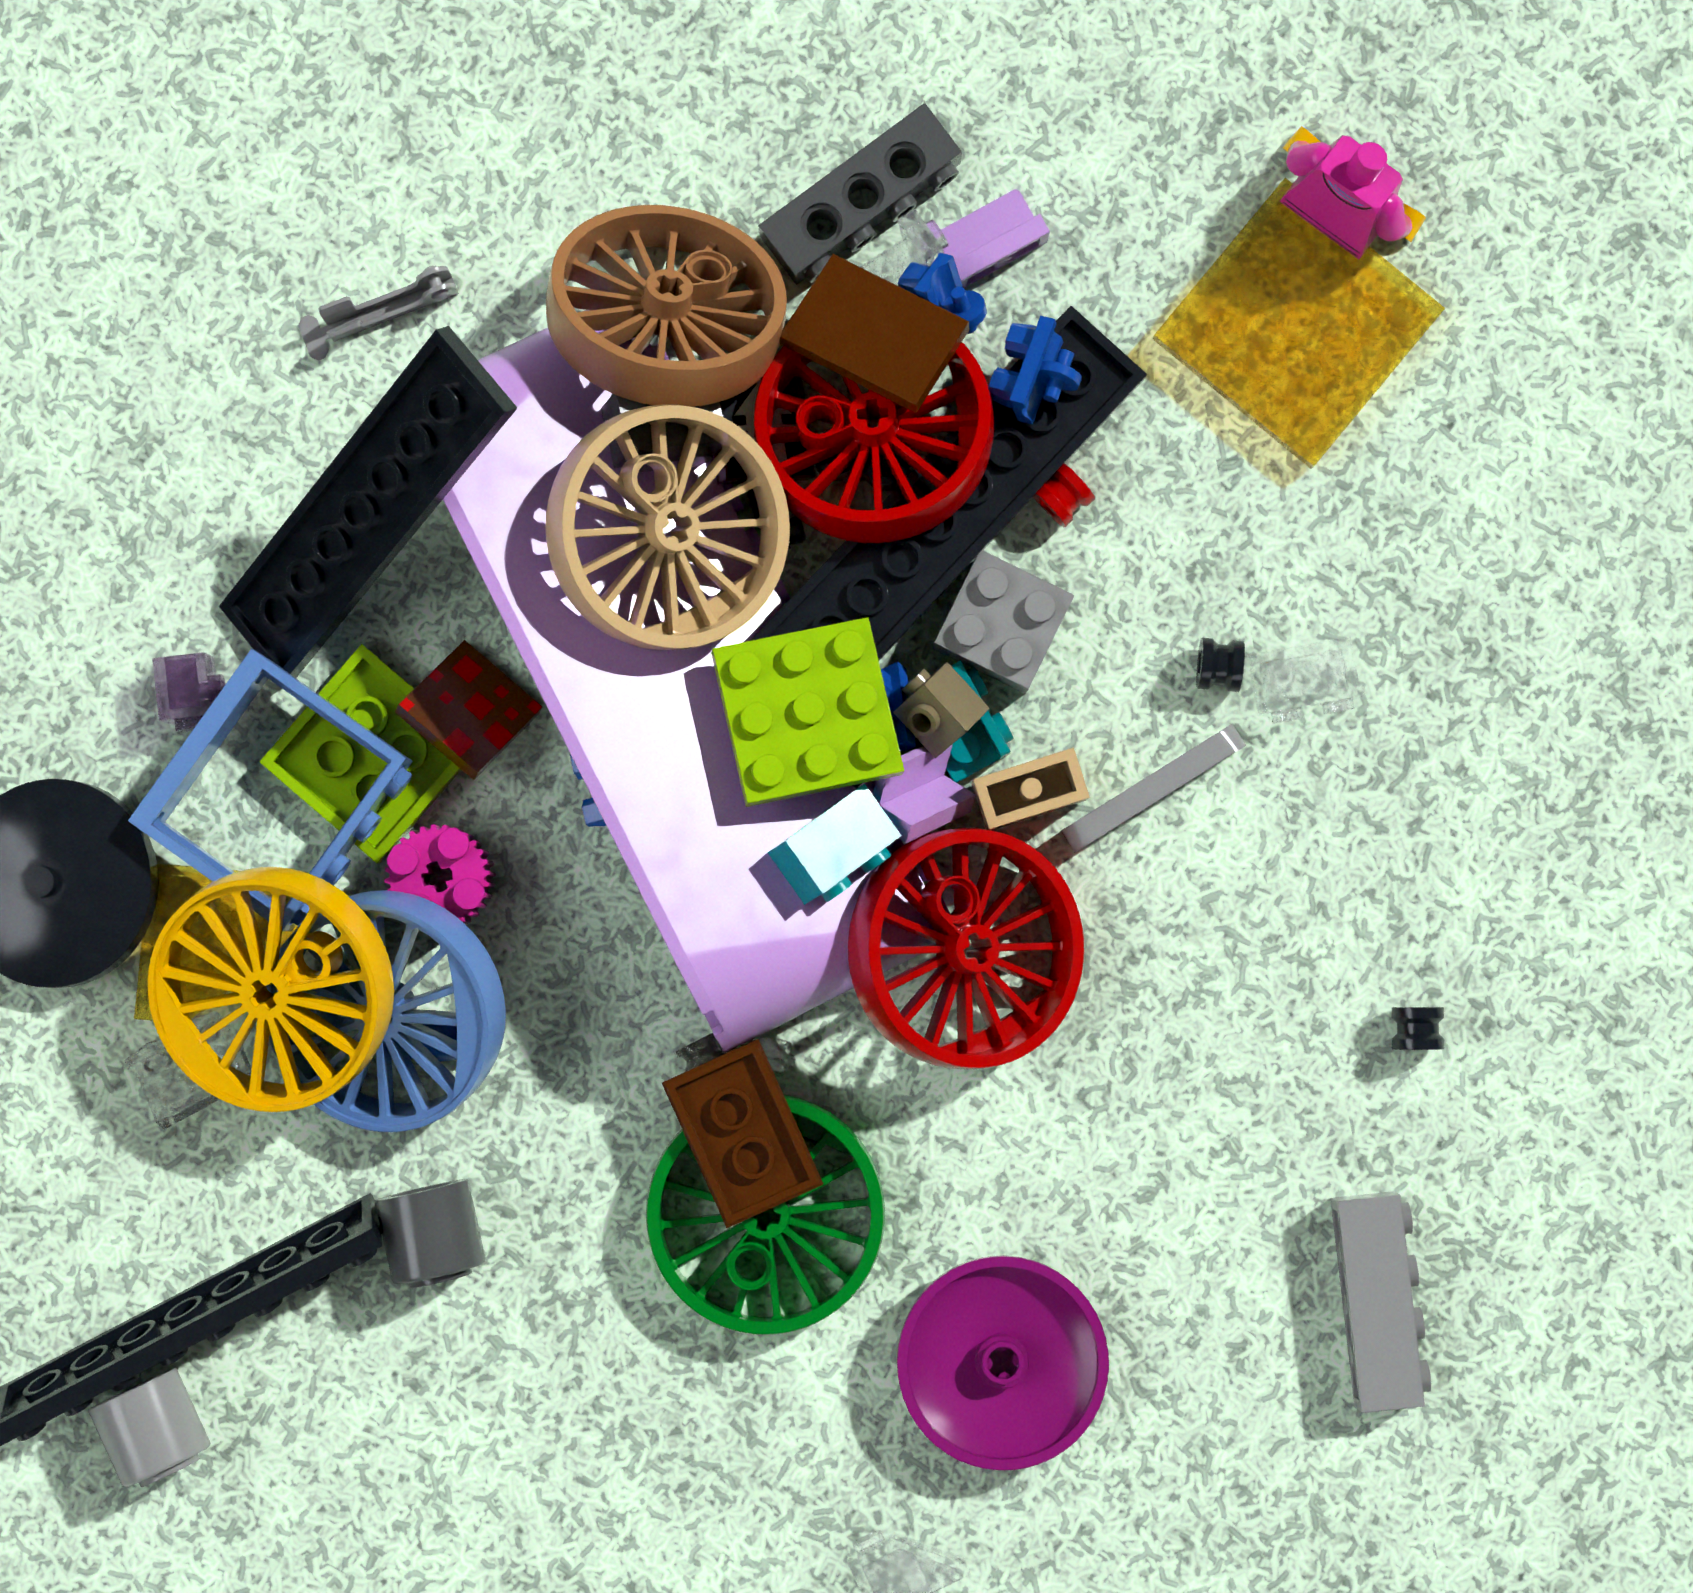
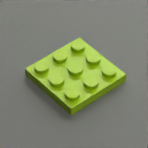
[711,617,904,807]
[259,644,461,864]

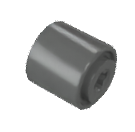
[375,1179,486,1288]

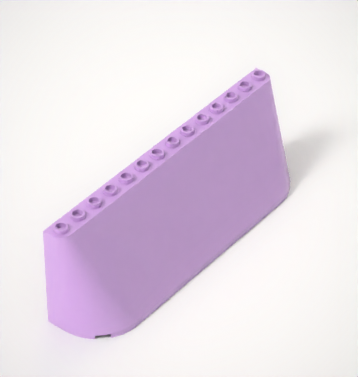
[443,310,950,1052]

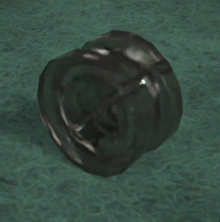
[675,1033,727,1072]

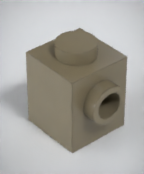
[893,662,989,758]

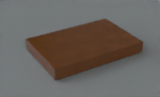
[780,254,970,413]
[662,1039,824,1228]

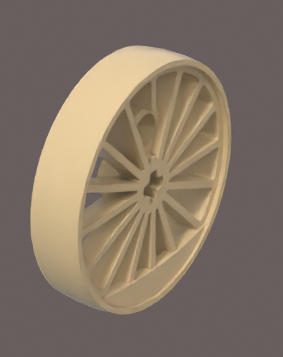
[545,404,790,650]

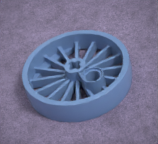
[266,890,506,1132]

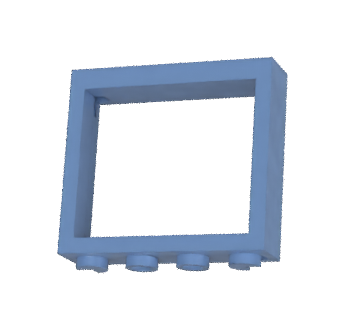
[128,648,413,932]

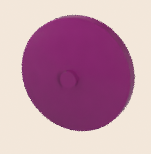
[897,1255,1109,1470]

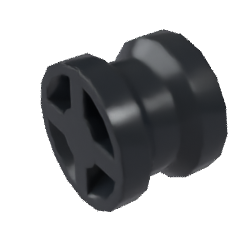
[1196,638,1245,692]
[1392,1007,1444,1050]

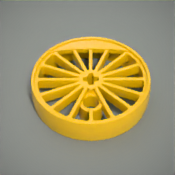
[148,867,394,1112]

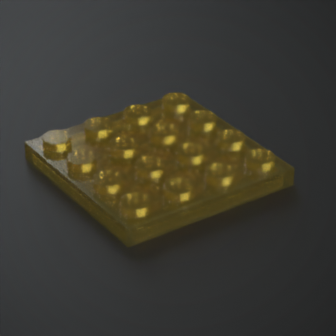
[1152,178,1445,469]

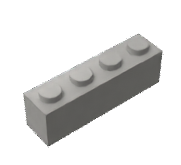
[1330,1191,1431,1413]

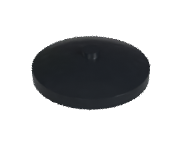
[0,779,159,988]

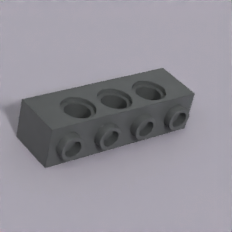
[758,103,962,285]

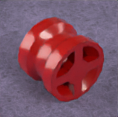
[1033,464,1095,527]

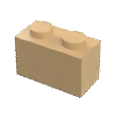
[971,747,1090,830]

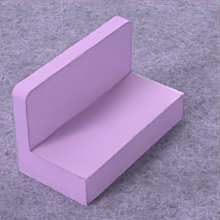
[930,189,1050,288]
[873,744,976,843]

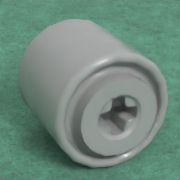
[88,1368,211,1487]

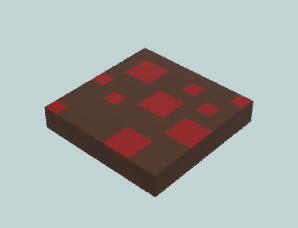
[395,640,543,780]

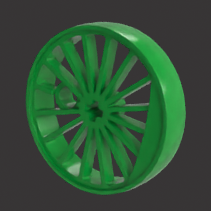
[646,1095,885,1335]

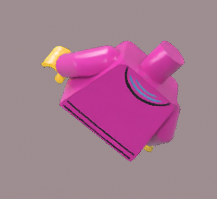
[1280,126,1426,259]

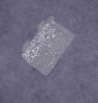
[125,1011,251,1130]

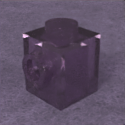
[152,652,226,732]

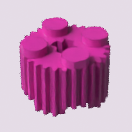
[384,824,496,924]

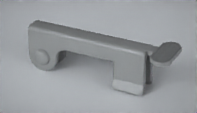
[298,266,459,360]

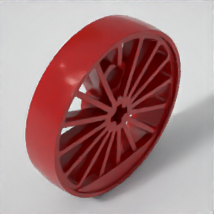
[754,342,994,543]
[848,828,1084,1069]

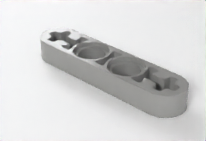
[1061,724,1246,853]

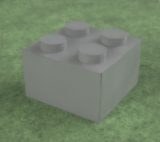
[933,550,1074,694]

